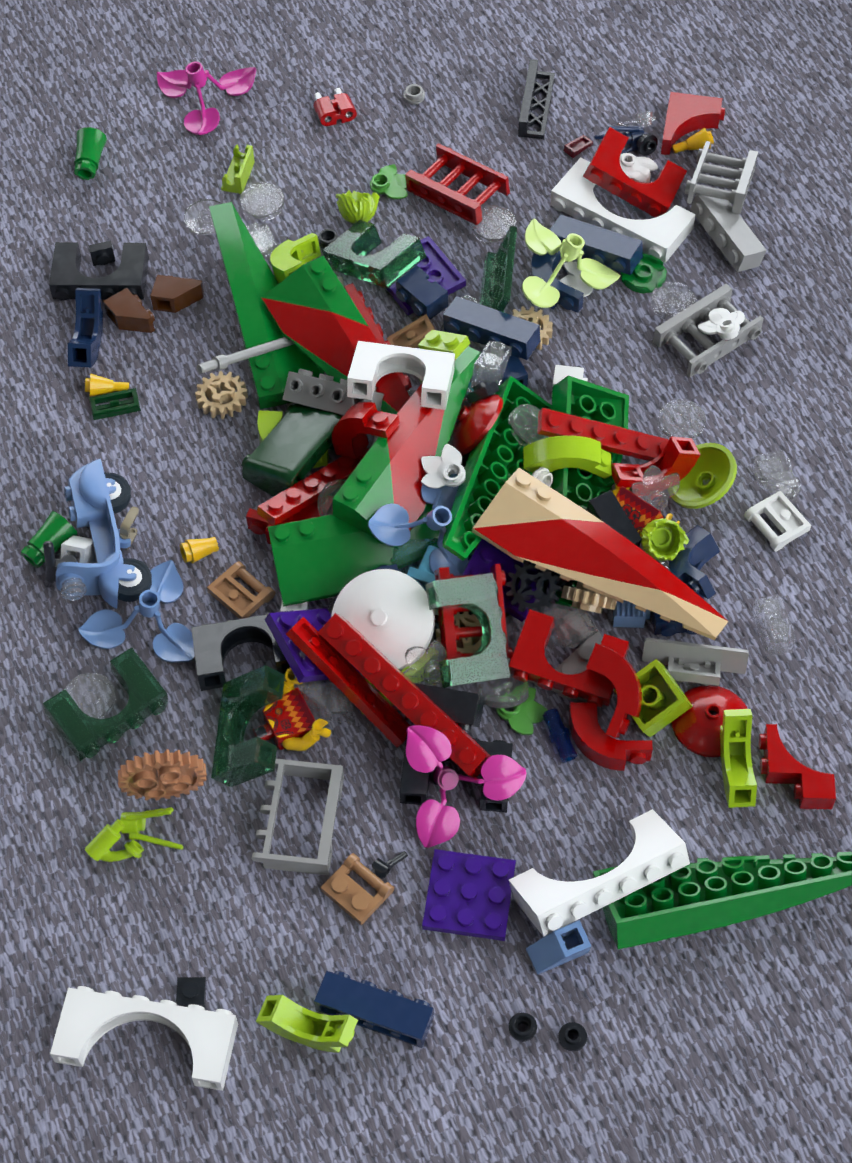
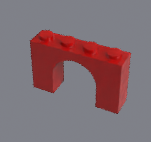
[582,127,687,218]
[509,609,629,707]

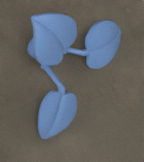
[368,474,468,576]
[79,560,195,663]

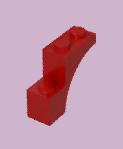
[759,724,836,810]

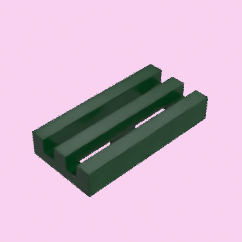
[89,388,141,420]

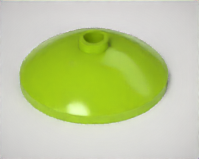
[667,443,737,509]

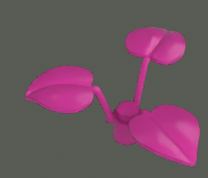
[157,61,256,135]
[405,725,527,848]

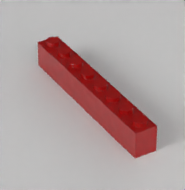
[318,613,491,778]

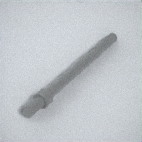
[197,337,295,374]

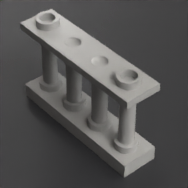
[685,141,758,214]
[653,284,764,378]

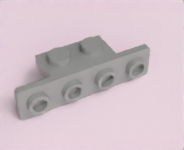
[642,638,749,686]

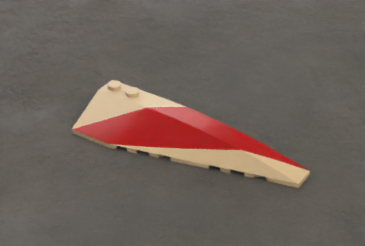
[472,468,728,640]

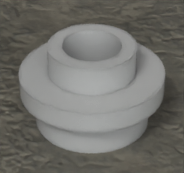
[403,84,425,104]

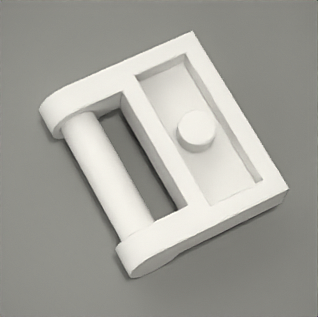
[744,491,811,552]

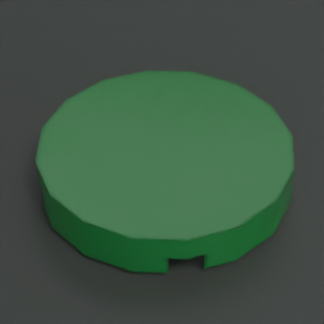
[620,253,667,293]

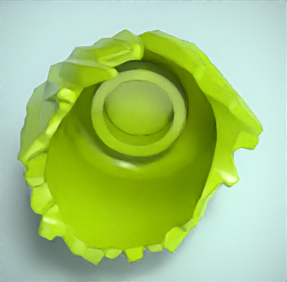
[336,190,380,224]
[641,518,689,561]

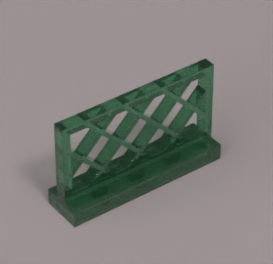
[480,225,517,312]

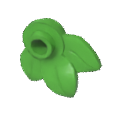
[370,164,408,199]
[496,687,549,735]

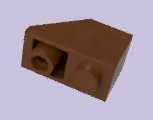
[150,275,204,313]
[104,288,155,333]

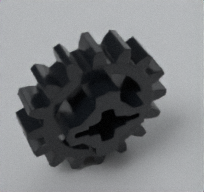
[505,560,562,614]

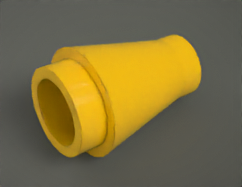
[180,537,219,564]

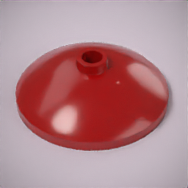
[451,394,503,456]
[671,685,748,757]

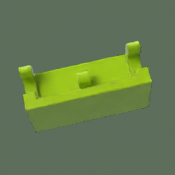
[221,145,255,194]

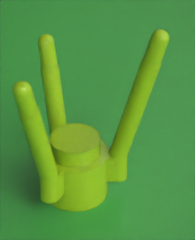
[120,807,183,850]

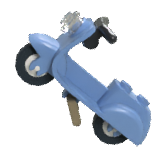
[43,458,152,609]

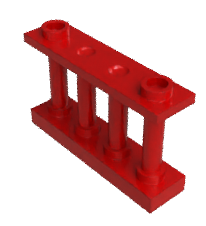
[405,143,510,225]
[434,564,513,674]

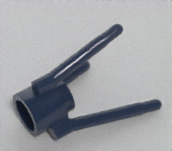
[594,126,645,154]

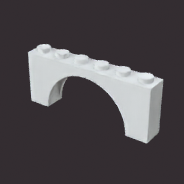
[551,157,696,263]
[509,809,690,937]
[50,986,238,1091]

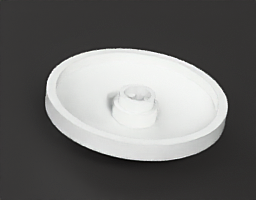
[331,569,435,670]

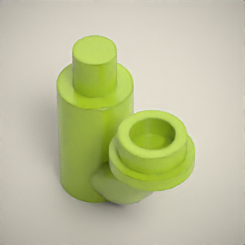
[85,819,144,862]

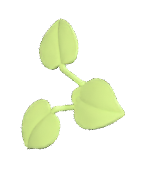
[522,218,621,308]

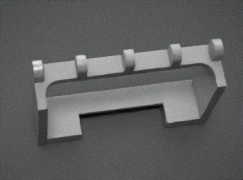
[251,758,344,875]

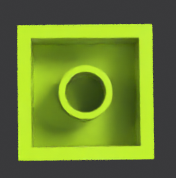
[614,659,693,737]

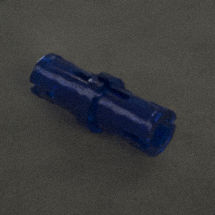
[542,709,578,763]

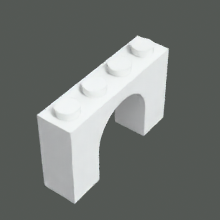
[347,341,455,410]

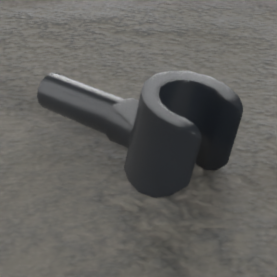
[371,851,408,879]

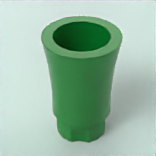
[74,127,107,180]
[21,511,78,568]

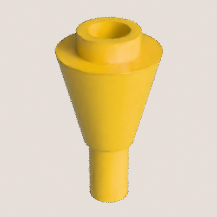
[672,128,714,154]
[85,373,129,397]

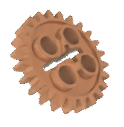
[118,749,207,801]

